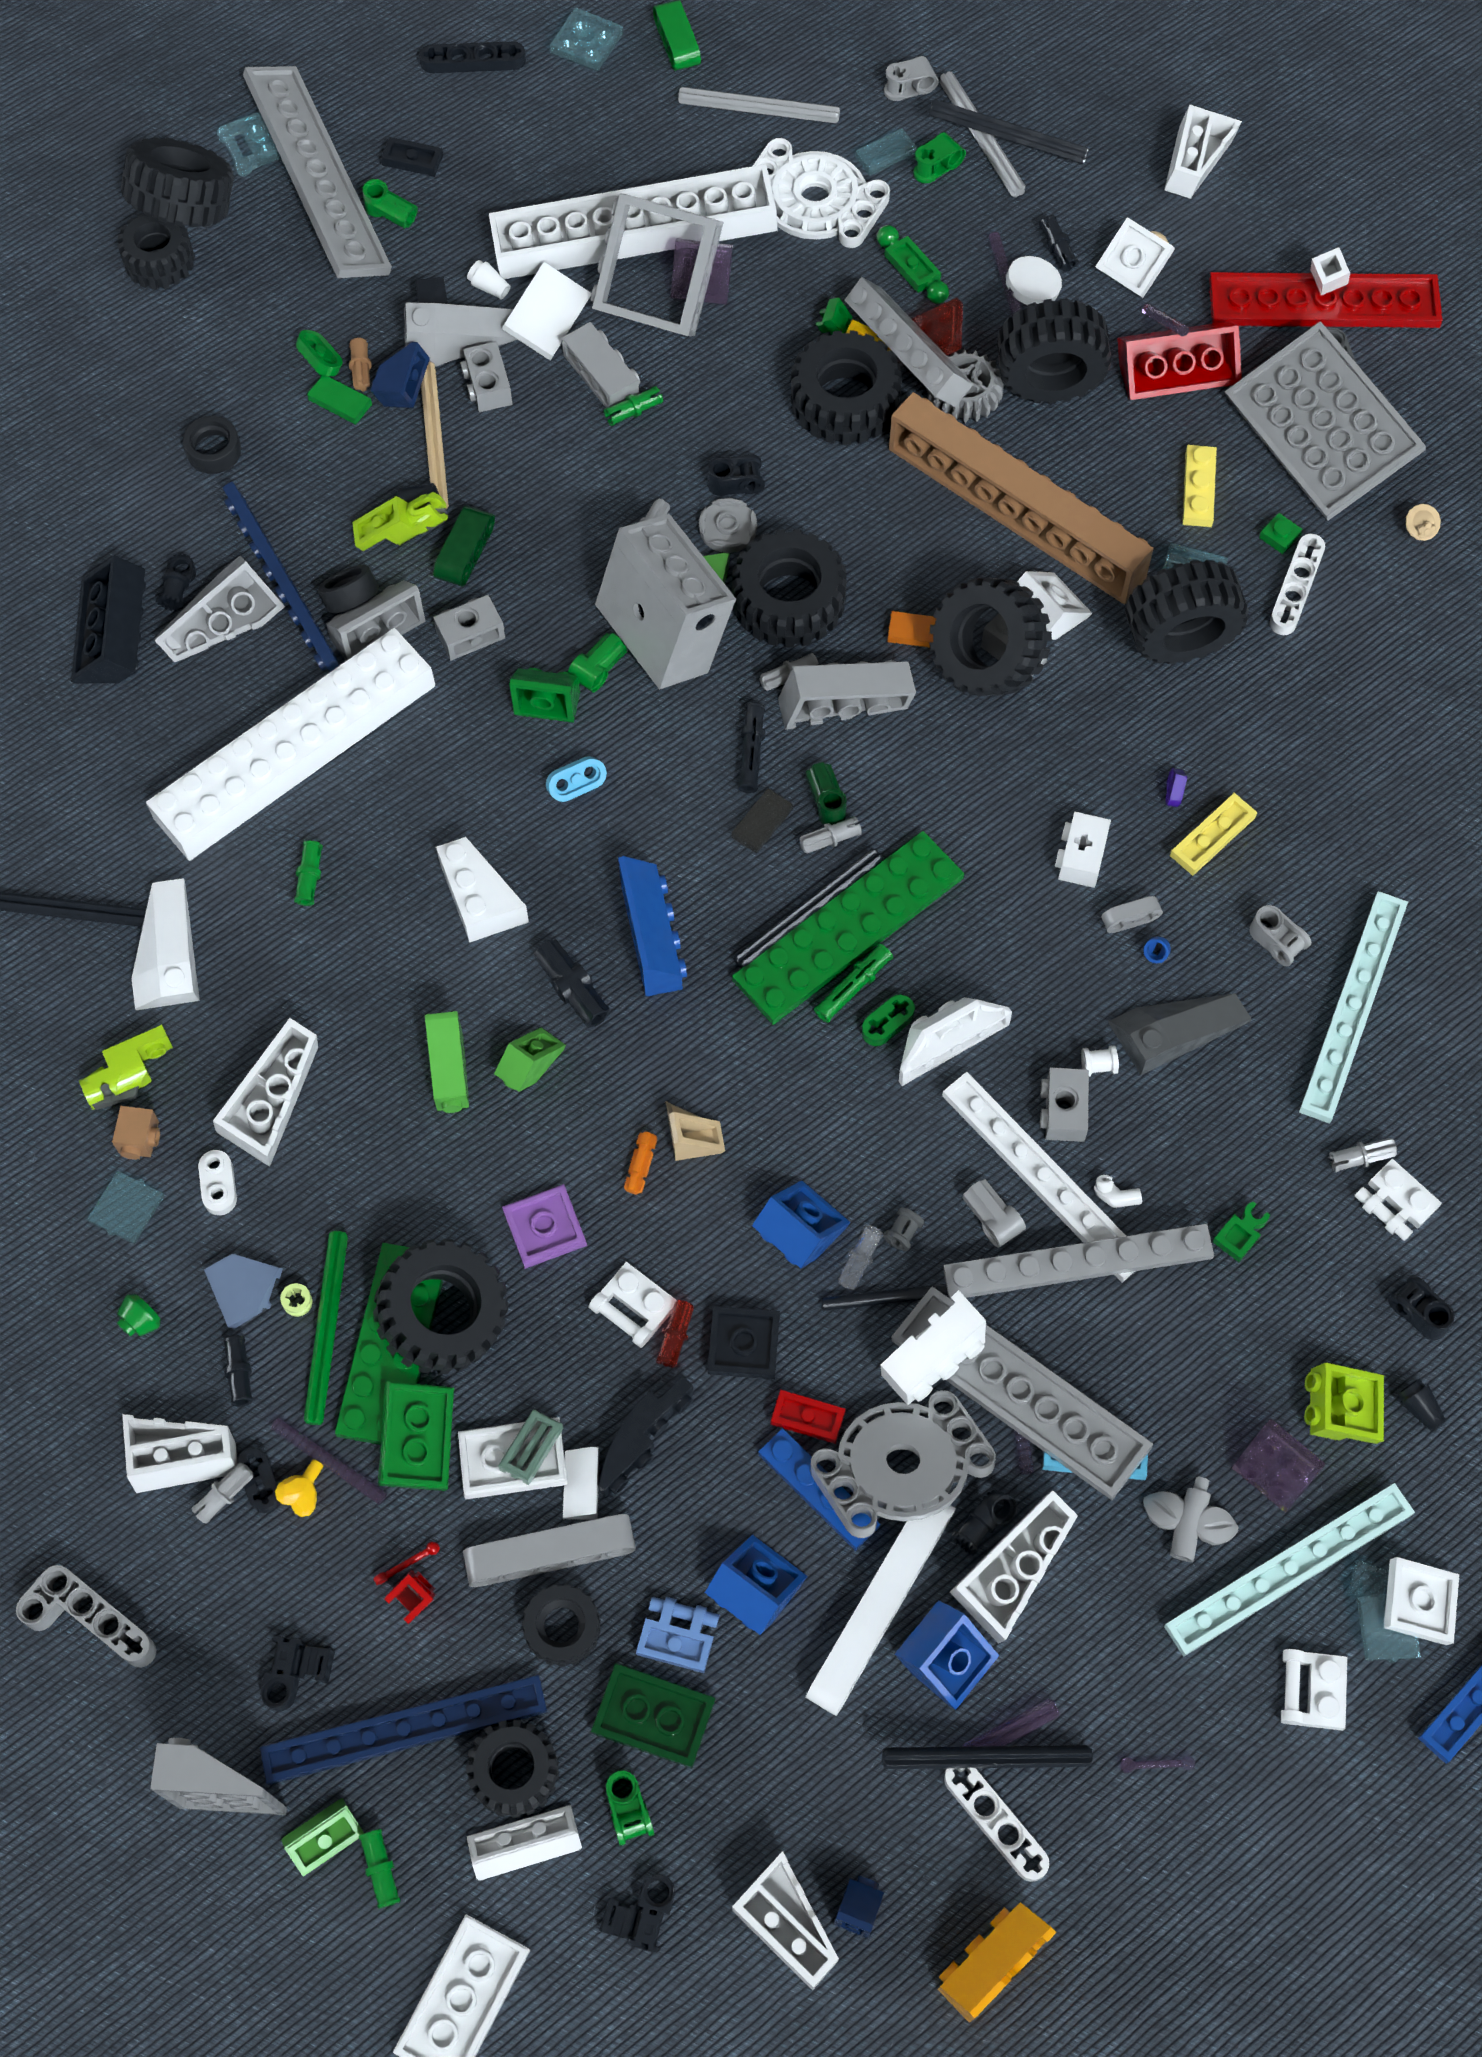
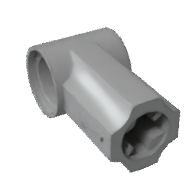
[962,1179,1026,1248]

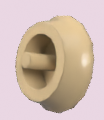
[1406,504,1441,541]

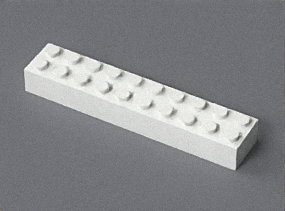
[489,164,778,279]
[146,628,435,861]

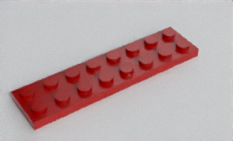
[1209,272,1443,328]

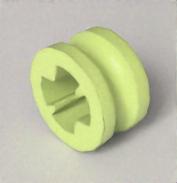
[280,1283,313,1317]

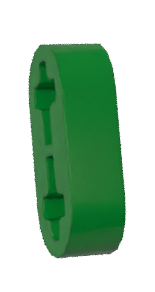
[862,995,915,1046]

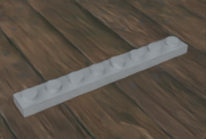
[943,1224,1214,1300]

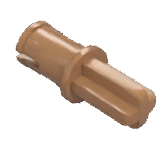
[349,338,372,392]

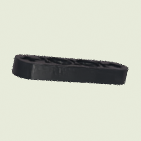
[419,41,526,73]

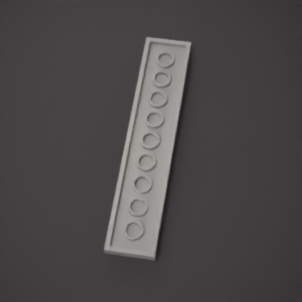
[243,66,392,278]

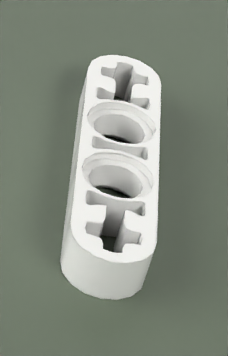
[1269,534,1325,635]
[944,1768,1049,1882]

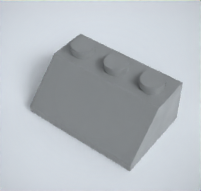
[326,580,426,661]

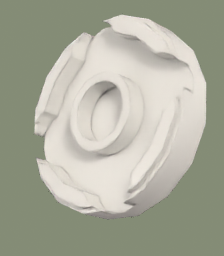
[1006,256,1062,305]

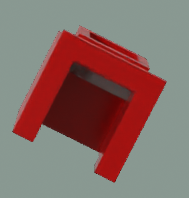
[384,1570,436,1624]

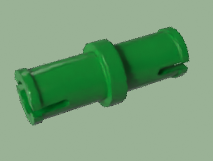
[604,386,663,426]
[294,841,323,906]
[359,1829,401,1909]

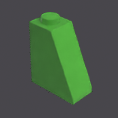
[425,1011,469,1113]

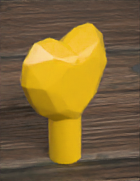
[275,1459,324,1517]

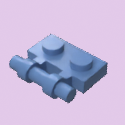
[636,1597,720,1673]

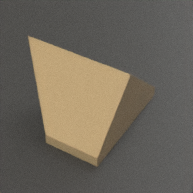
[665,1101,725,1161]

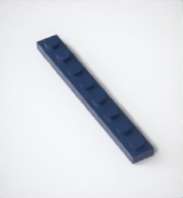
[222,481,341,672]
[260,1675,548,1785]

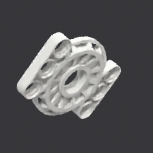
[753,138,890,248]

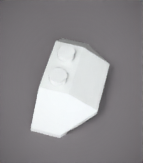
[898,997,1012,1086]

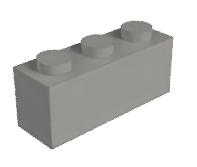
[562,322,640,408]

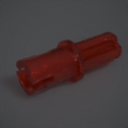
[656,1300,694,1368]

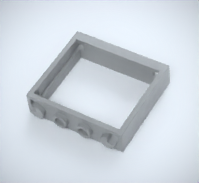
[591,193,724,336]

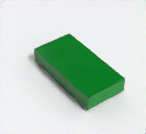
[307,375,372,425]

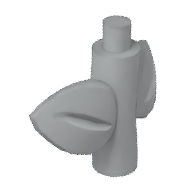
[1143,1477,1239,1562]

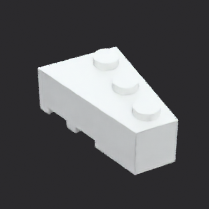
[1164,105,1242,199]
[436,837,529,942]
[881,1290,986,1405]
[122,1414,237,1493]
[732,1851,839,1990]

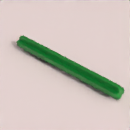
[304,1231,348,1425]

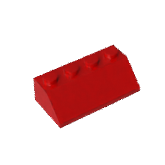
[1117,321,1242,400]

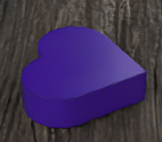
[1165,768,1188,807]

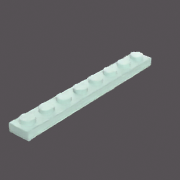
[1299,891,1408,1124]
[1164,1483,1415,1657]

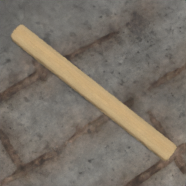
[421,362,449,510]

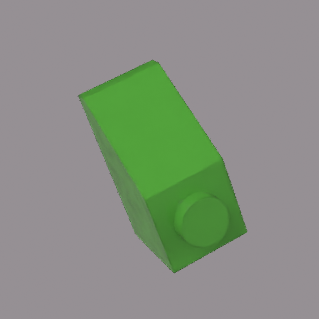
[494,1028,566,1092]

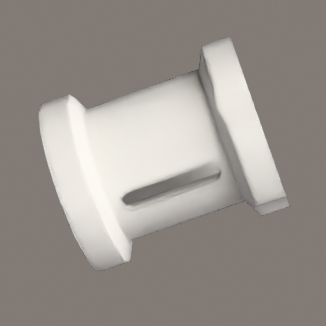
[1081,1045,1119,1076]

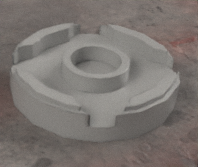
[699,498,757,553]

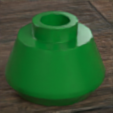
[117,1294,161,1337]

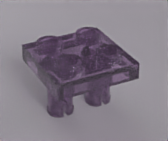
[671,238,733,305]
[1231,1419,1326,1513]

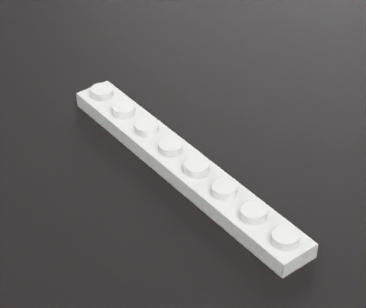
[942,1072,1135,1282]

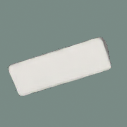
[563,1447,599,1520]

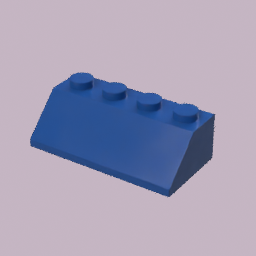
[618,856,687,997]

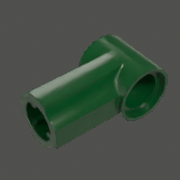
[805,762,847,825]

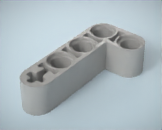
[16,1565,157,1668]

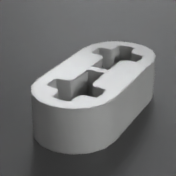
[1101,896,1163,933]

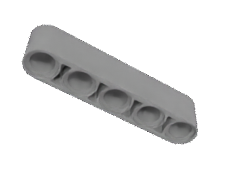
[463,1514,636,1587]

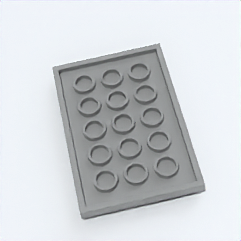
[1225,321,1426,521]

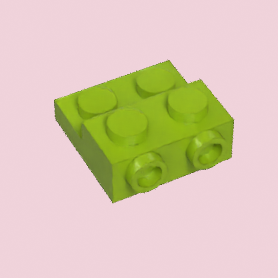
[1304,1363,1384,1444]

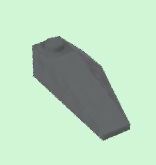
[1109,993,1252,1075]

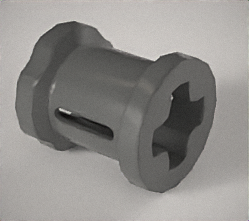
[883,1207,925,1251]

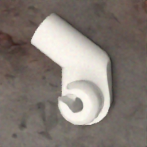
[1094,1175,1142,1208]

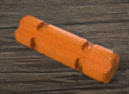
[624,1131,657,1195]

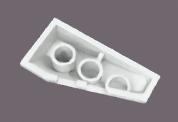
[131,878,200,1010]

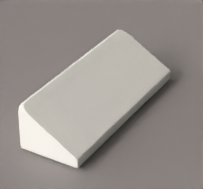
[466,1805,582,1880]

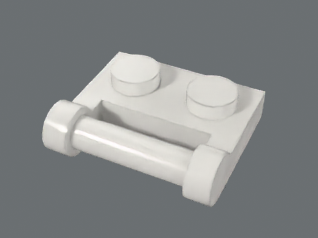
[588,1262,678,1348]
[1280,1649,1347,1731]

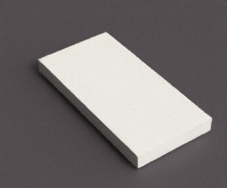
[393,1914,530,2057]

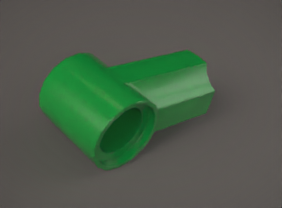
[363,179,418,229]
[568,633,627,693]

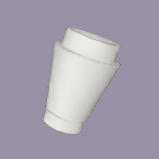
[467,260,511,300]

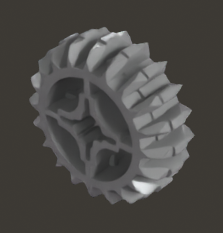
[926,348,1004,424]

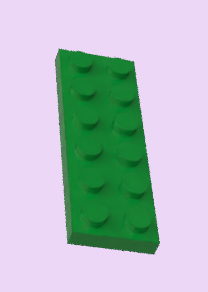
[335,1243,443,1445]

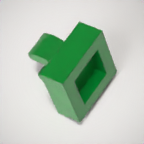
[816,298,853,335]

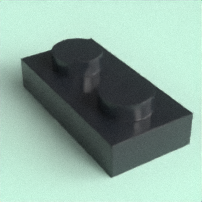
[381,137,443,177]

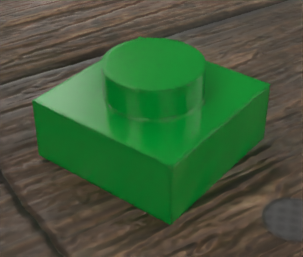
[1259,513,1303,554]

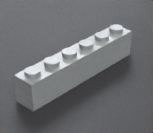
[845,277,973,407]

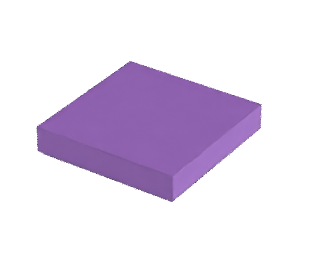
[502,1184,587,1269]

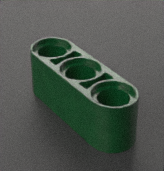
[433,506,495,587]

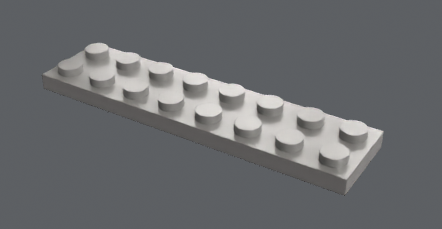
[891,1286,1153,1500]

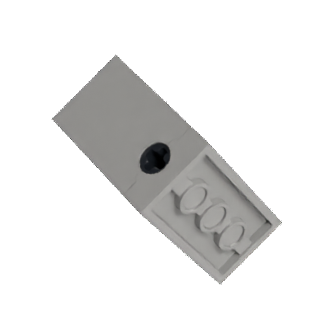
[595,513,736,690]

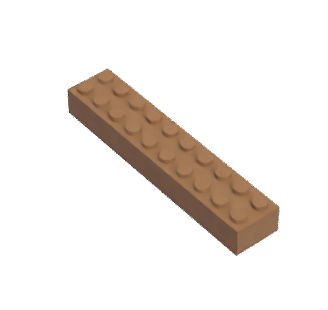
[889,392,1153,605]

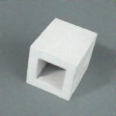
[1310,247,1350,295]

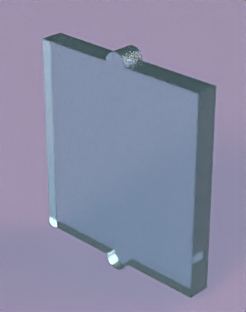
[87,1171,165,1244]
[1356,1593,1421,1663]

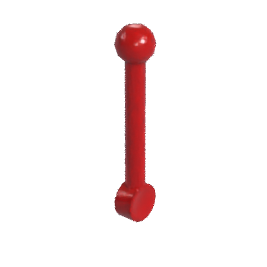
[373,1542,440,1585]

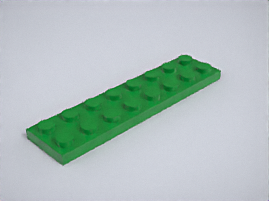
[732,831,964,1025]

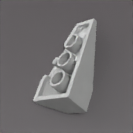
[404,303,518,367]
[154,556,285,662]

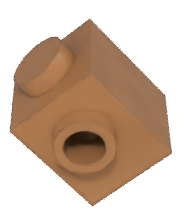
[112,1106,160,1160]

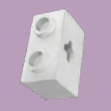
[1055,812,1111,888]

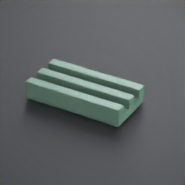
[498,1409,564,1485]

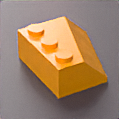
[938,1902,1057,2023]

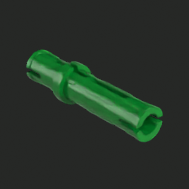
[814,944,893,1023]

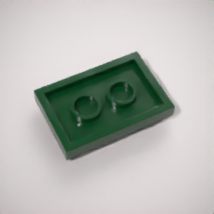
[591,1663,716,1769]

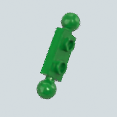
[877,225,949,304]

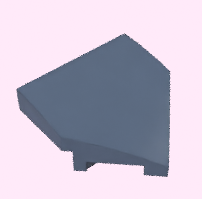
[204,1254,283,1329]

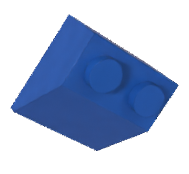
[752,1181,851,1269]
[705,1535,807,1635]
[895,1600,999,1710]

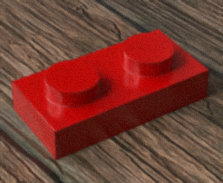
[771,1389,846,1444]

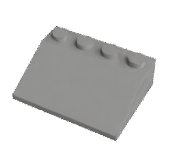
[150,1738,287,1815]

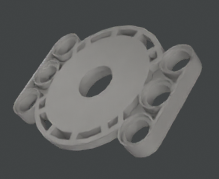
[811,1390,996,1538]

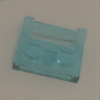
[217,111,281,176]

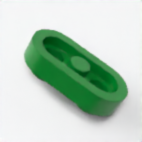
[296,330,343,377]

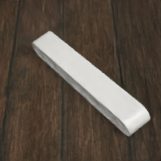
[805,1505,956,1716]

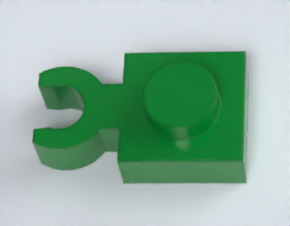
[1213,1202,1270,1263]

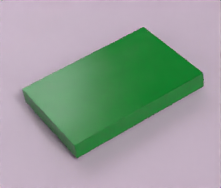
[378,1381,454,1491]

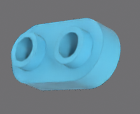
[546,756,607,802]

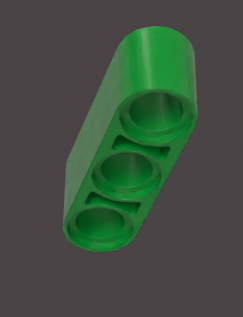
[653,0,701,71]

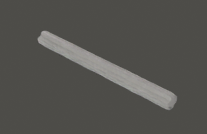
[940,71,1025,198]
[678,87,840,124]

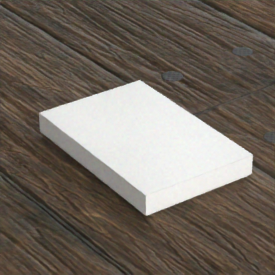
[502,262,591,361]
[458,1417,568,1500]

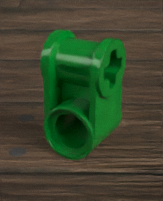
[913,132,966,184]
[606,1770,655,1846]

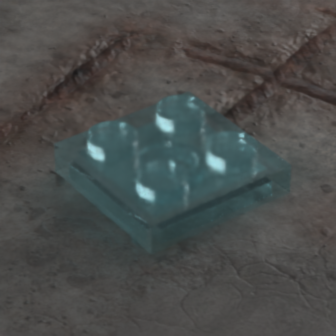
[550,7,623,71]

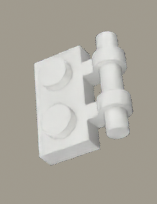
[1355,1159,1442,1241]

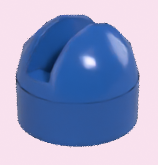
[1144,936,1171,963]

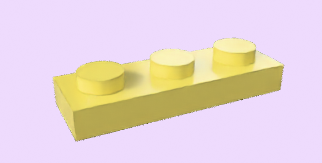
[1182,445,1217,527]
[1170,793,1257,876]

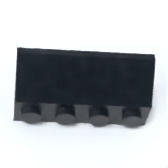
[71,555,146,684]

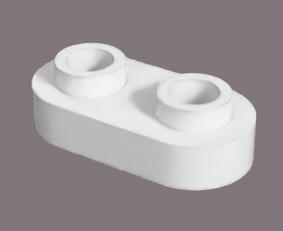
[198,1150,237,1215]

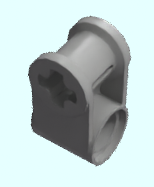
[884,56,939,101]
[1249,905,1312,966]

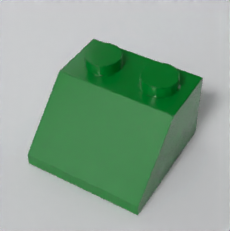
[509,668,580,723]

